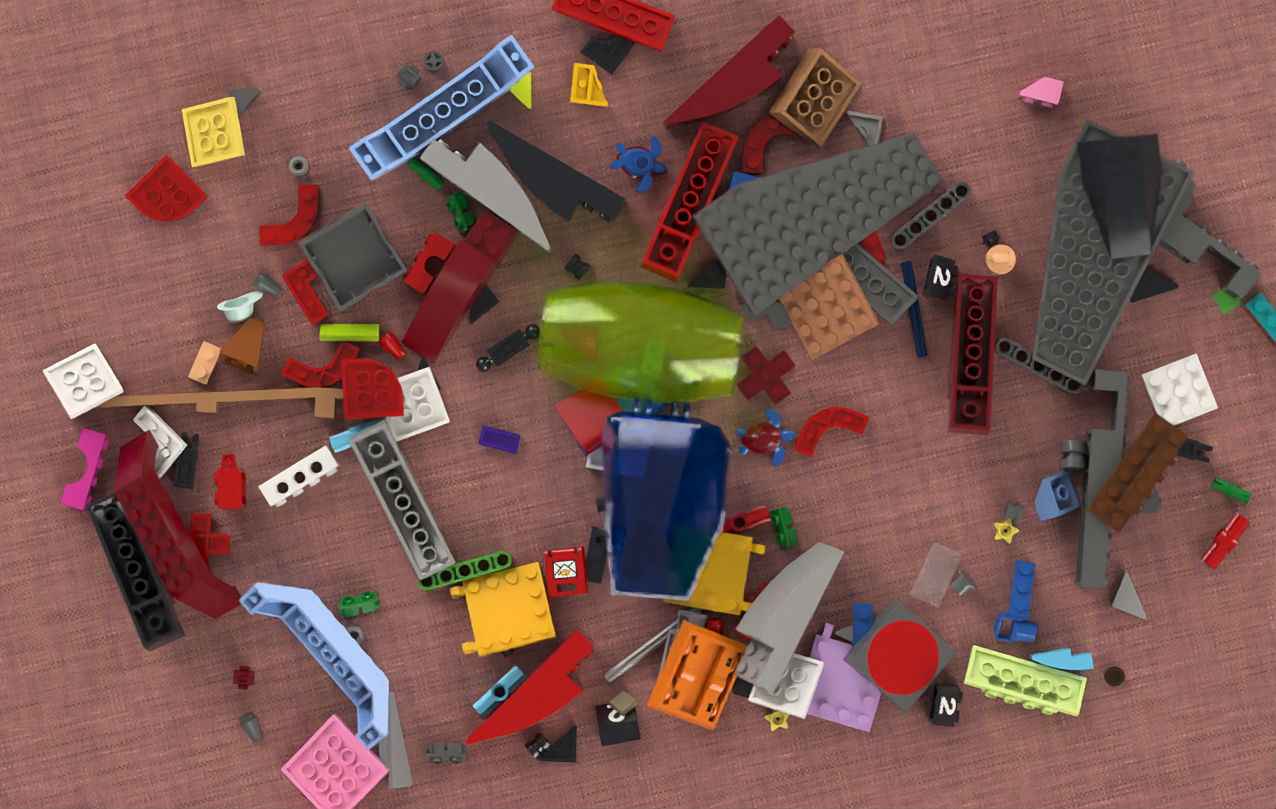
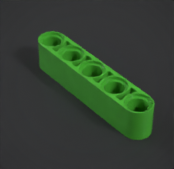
[418,551,512,590]

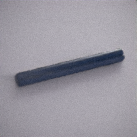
[901,261,928,358]

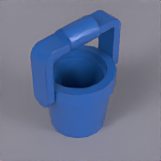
[993,611,1037,643]

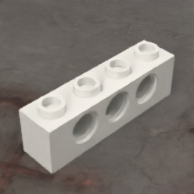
[258,445,340,508]

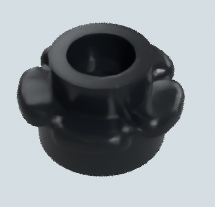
[981,230,1000,246]

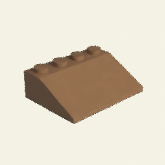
[769,48,861,147]

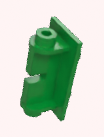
[446,192,476,234]
[771,507,798,549]
[339,591,380,618]

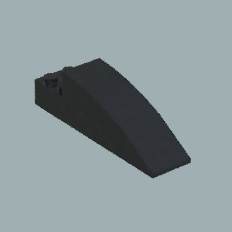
[487,120,626,223]
[86,493,185,652]

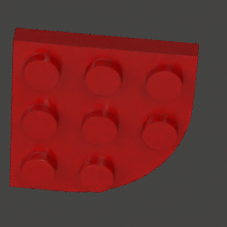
[125,154,208,222]
[341,359,404,419]

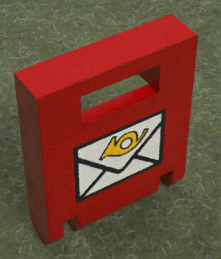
[544,546,589,597]

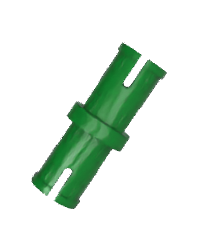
[407,157,445,192]
[1211,476,1252,504]

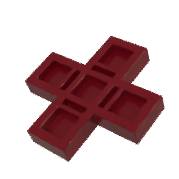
[737,346,796,405]

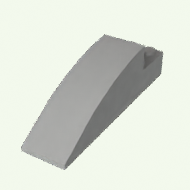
[420,139,551,253]
[349,420,456,580]
[734,542,844,693]

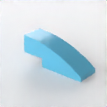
[1029,648,1094,670]

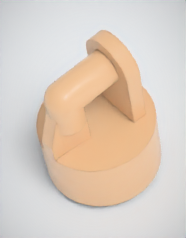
[985,245,1016,275]

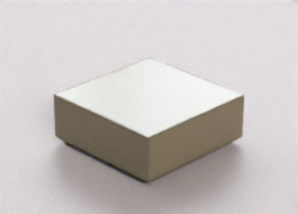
[609,690,637,716]

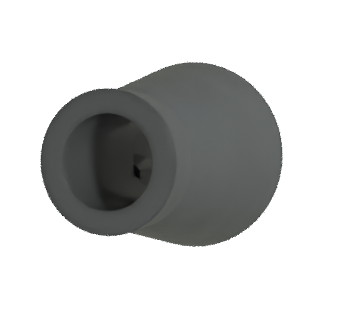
[252,272,282,298]
[239,712,263,743]

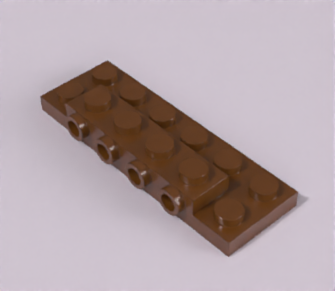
[1086,413,1188,533]

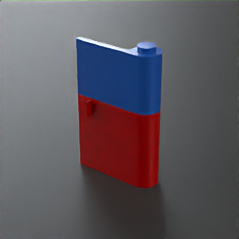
[554,357,666,456]

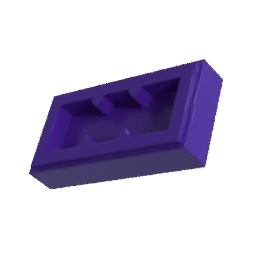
[478,425,521,454]

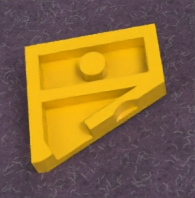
[570,63,608,107]

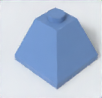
[1034,471,1081,521]

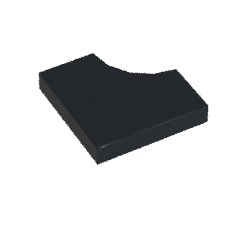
[580,35,635,75]

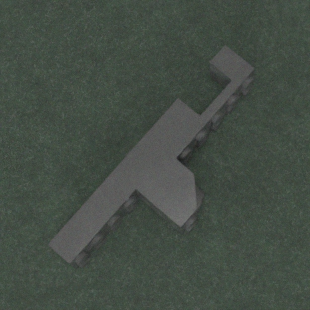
[1158,159,1261,300]
[1075,370,1162,589]

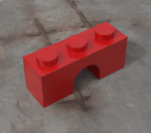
[403,232,456,295]

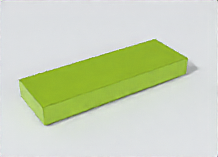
[319,324,380,341]

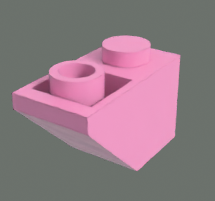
[1018,77,1064,109]

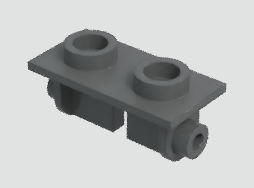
[426,743,467,764]

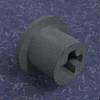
[951,570,978,597]

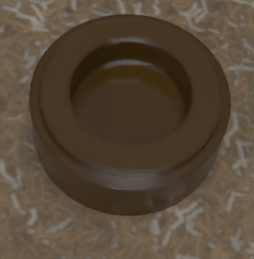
[1104,666,1125,686]

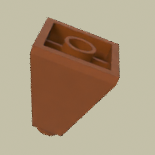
[220,316,265,376]

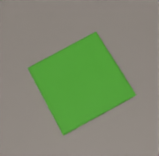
[1212,290,1242,314]

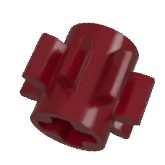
[233,666,255,690]

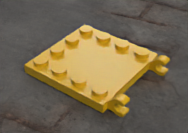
[663,524,766,615]
[449,562,556,657]

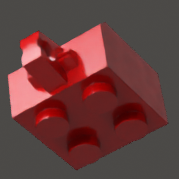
[214,454,247,509]

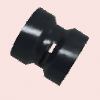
[564,254,591,281]
[525,732,552,759]

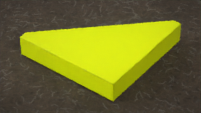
[509,72,532,109]

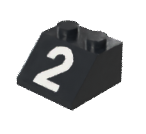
[922,254,958,300]
[929,683,963,727]
[595,703,641,746]

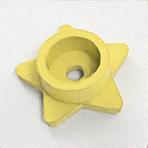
[994,519,1019,544]
[765,709,790,731]

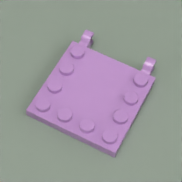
[806,622,881,732]

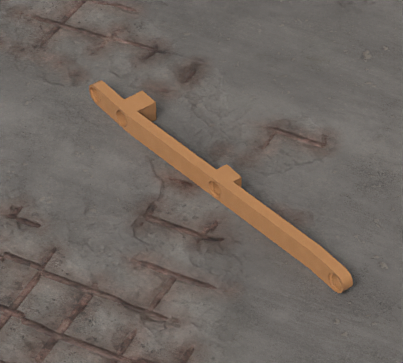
[60,388,343,418]

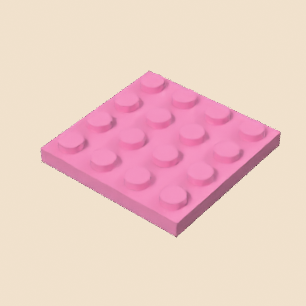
[281,714,390,809]

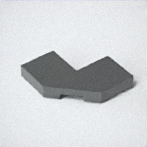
[740,302,792,331]

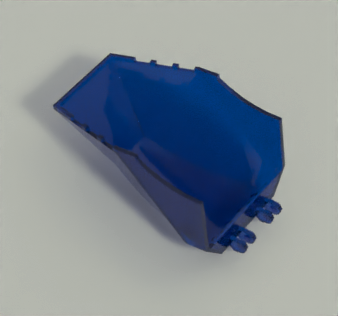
[602,398,732,601]

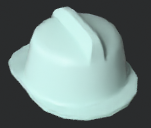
[217,291,263,324]

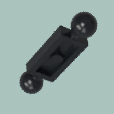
[476,324,541,372]

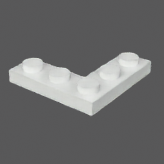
[133,405,187,479]

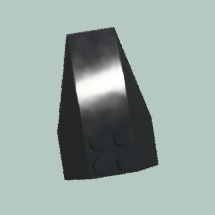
[1078,133,1162,259]

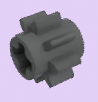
[397,64,421,89]

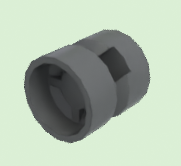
[1060,440,1087,472]

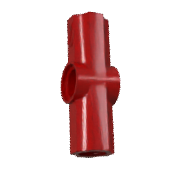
[710,505,771,534]
[1201,513,1250,570]

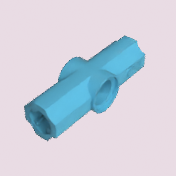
[329,417,388,453]
[473,665,527,718]

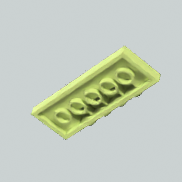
[963,645,1087,716]

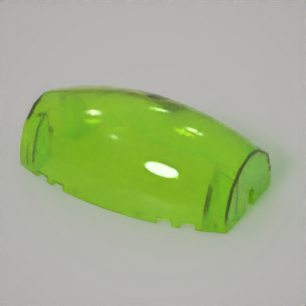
[538,281,743,403]

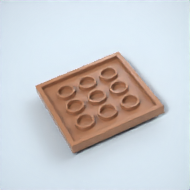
[779,254,880,360]

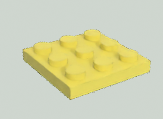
[182,97,245,167]

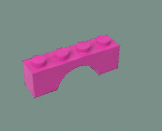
[60,428,110,510]

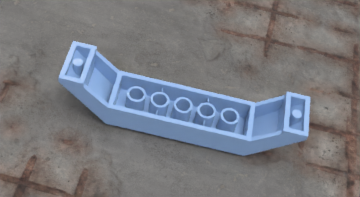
[349,35,535,181]
[239,583,389,751]

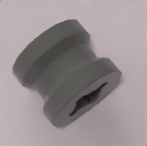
[424,51,444,72]
[1003,501,1024,524]

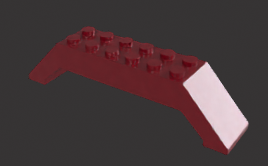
[114,430,242,619]

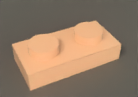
[188,341,221,385]

